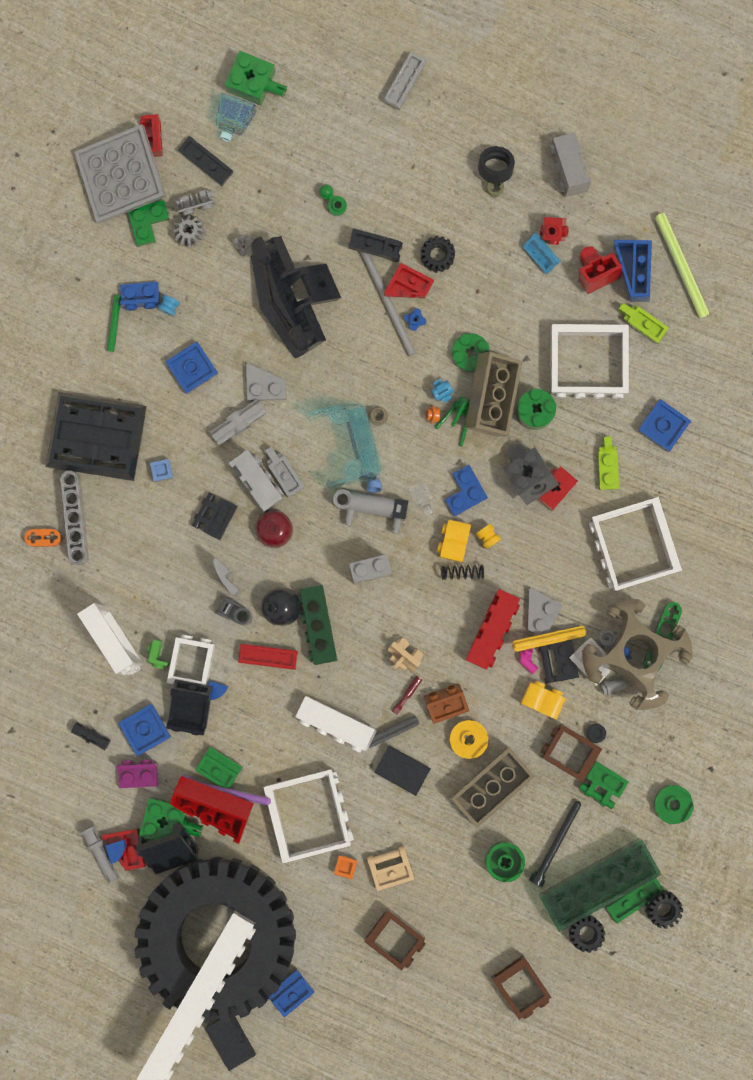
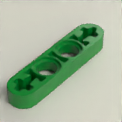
[643,602,682,670]

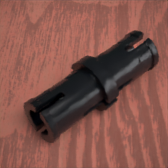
[71,722,111,751]

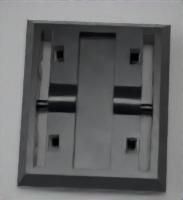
[45,392,147,481]

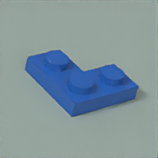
[445,465,488,517]

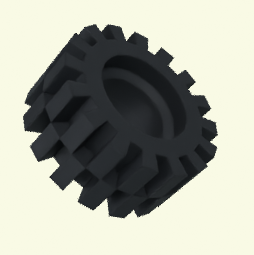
[421,236,455,273]
[645,890,683,929]
[569,915,605,953]

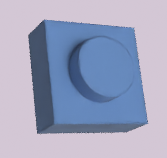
[150,459,173,482]

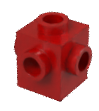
[540,217,569,245]

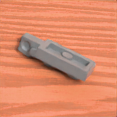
[265,446,305,498]

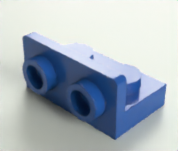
[120,282,160,311]

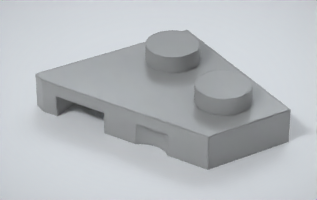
[527,587,563,635]

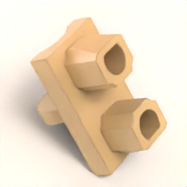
[387,637,424,673]

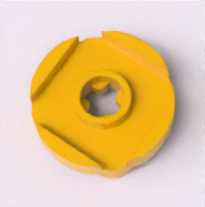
[449,720,488,759]

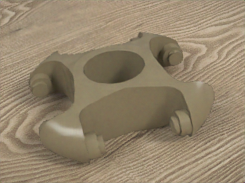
[582,599,693,710]

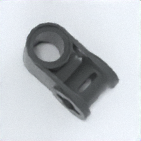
[214,596,253,626]

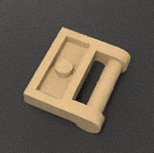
[367,845,414,891]

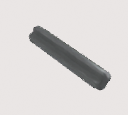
[369,716,419,748]

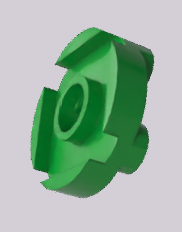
[452,333,490,372]
[654,785,694,824]

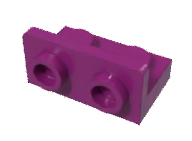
[116,759,159,788]

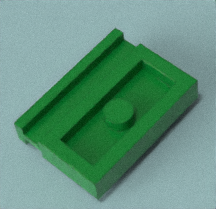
[195,746,243,789]

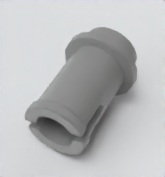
[600,677,626,696]

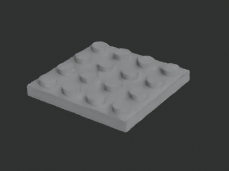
[74,124,167,224]

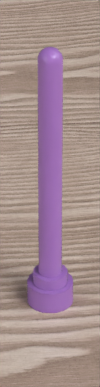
[183,775,271,805]

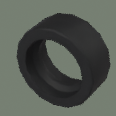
[478,146,515,184]

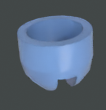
[367,478,382,493]

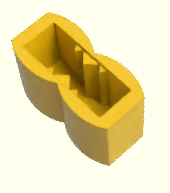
[437,520,471,563]
[520,680,566,720]

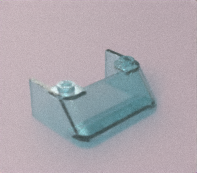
[308,404,381,490]

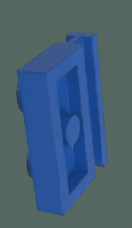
[269,969,315,1017]

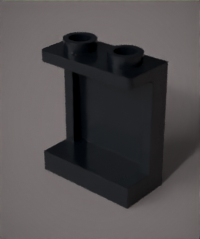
[166,679,213,736]
[136,822,198,874]

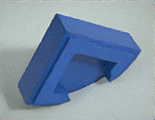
[208,681,229,700]
[106,839,126,864]

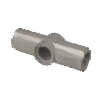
[210,399,266,446]

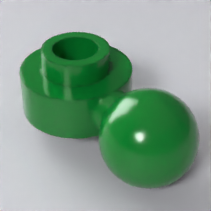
[319,184,347,216]

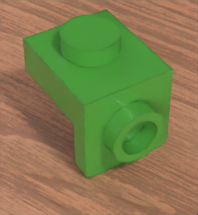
[147,639,169,669]

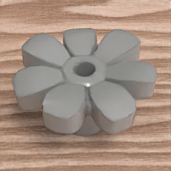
[233,235,253,256]

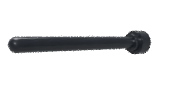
[529,801,581,887]

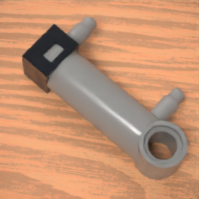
[333,490,409,534]

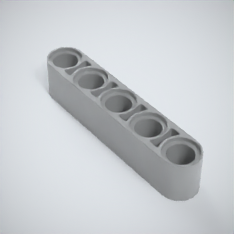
[60,471,89,565]

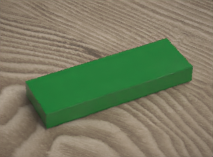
[605,875,664,924]

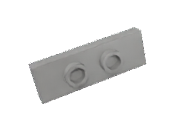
[383,51,427,110]

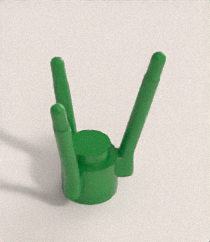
[435,397,470,447]

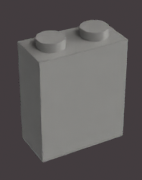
[349,554,392,585]

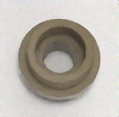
[369,406,388,426]

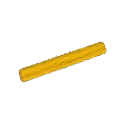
[512,626,586,652]

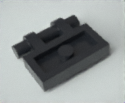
[192,492,238,541]

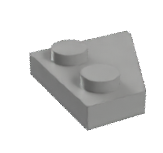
[246,364,286,401]

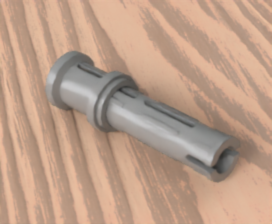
[80,825,119,884]

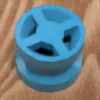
[157,294,180,317]

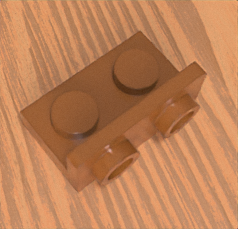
[424,684,469,724]

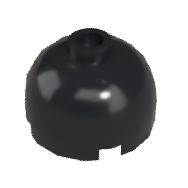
[261,588,301,626]

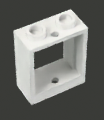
[167,634,215,685]

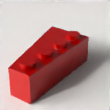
[465,589,520,670]
[170,776,254,844]

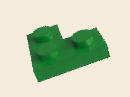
[128,200,170,247]

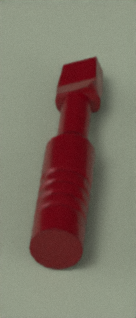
[392,676,422,715]

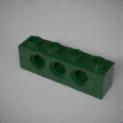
[297,585,338,665]

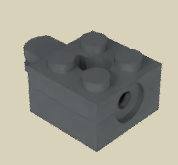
[503,444,559,505]

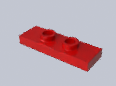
[238,644,298,670]

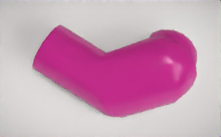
[519,648,538,674]

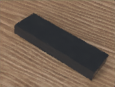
[178,136,234,186]

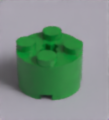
[516,389,556,430]
[485,841,525,882]

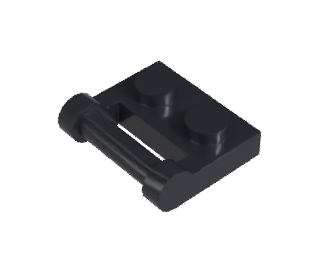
[538,640,579,684]

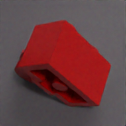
[578,246,622,294]

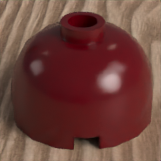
[255,510,293,548]

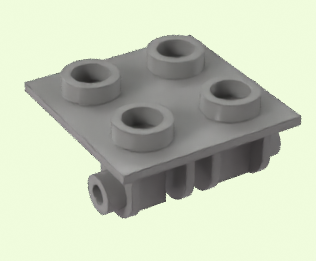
[176,189,216,216]

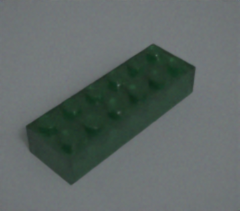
[538,838,662,932]

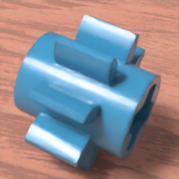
[430,378,454,403]

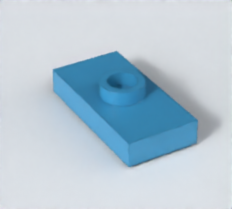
[522,233,561,275]

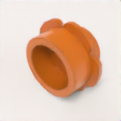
[425,405,440,424]

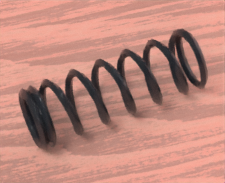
[441,564,484,580]

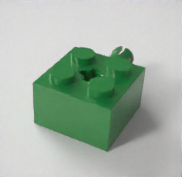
[225,50,287,106]
[139,797,203,840]

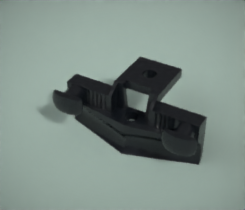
[251,236,341,359]

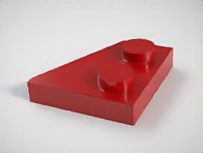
[383,263,434,298]
[102,828,146,871]

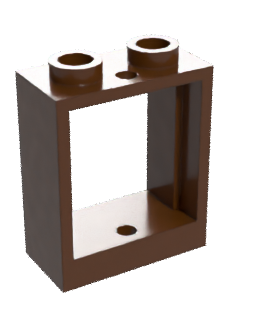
[540,724,602,782]
[364,908,426,971]
[491,955,552,1020]

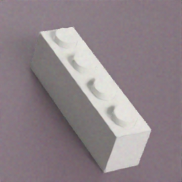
[295,696,377,753]

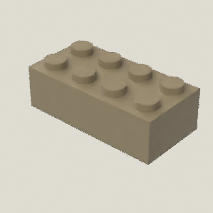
[465,352,523,437]
[450,746,535,828]

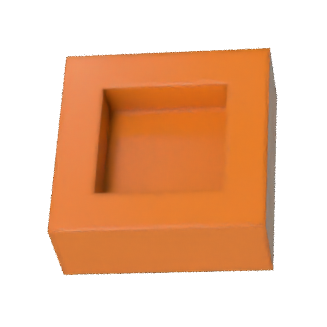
[334,855,358,879]

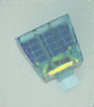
[216,93,257,142]

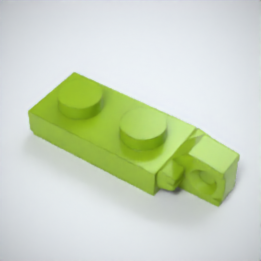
[617,302,669,344]
[598,436,619,490]

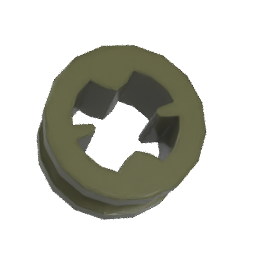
[487,182,504,197]

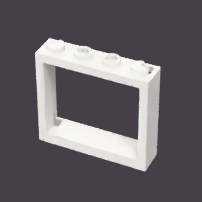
[550,324,629,399]
[589,497,682,592]
[77,603,144,675]
[263,769,354,863]

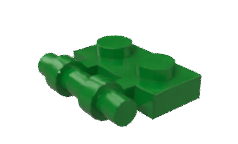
[578,761,629,810]

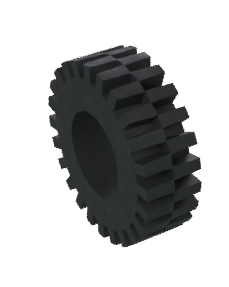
[134,857,296,1023]

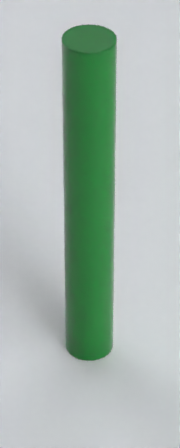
[107,295,121,352]

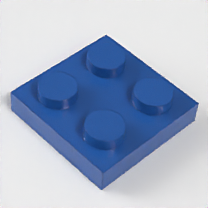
[165,341,218,394]
[637,399,691,453]
[118,704,171,757]

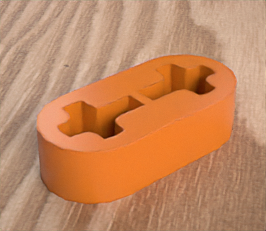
[24,529,62,547]

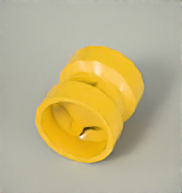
[476,524,502,550]

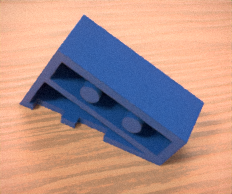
[613,240,652,302]

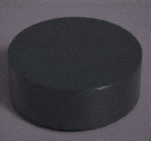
[586,724,606,743]

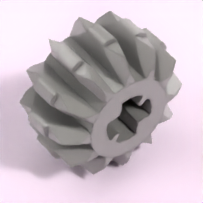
[173,215,206,248]

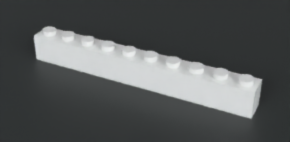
[137,911,256,1080]

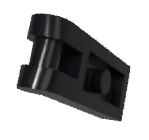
[348,229,403,262]

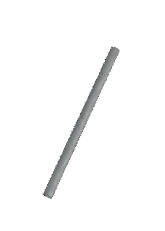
[360,252,416,356]

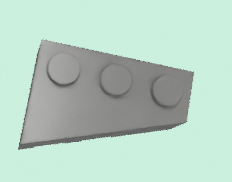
[549,133,591,197]
[229,449,284,513]

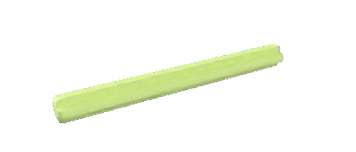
[655,213,709,318]

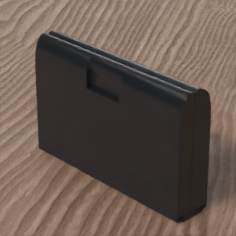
[374,745,431,796]
[205,1016,256,1071]

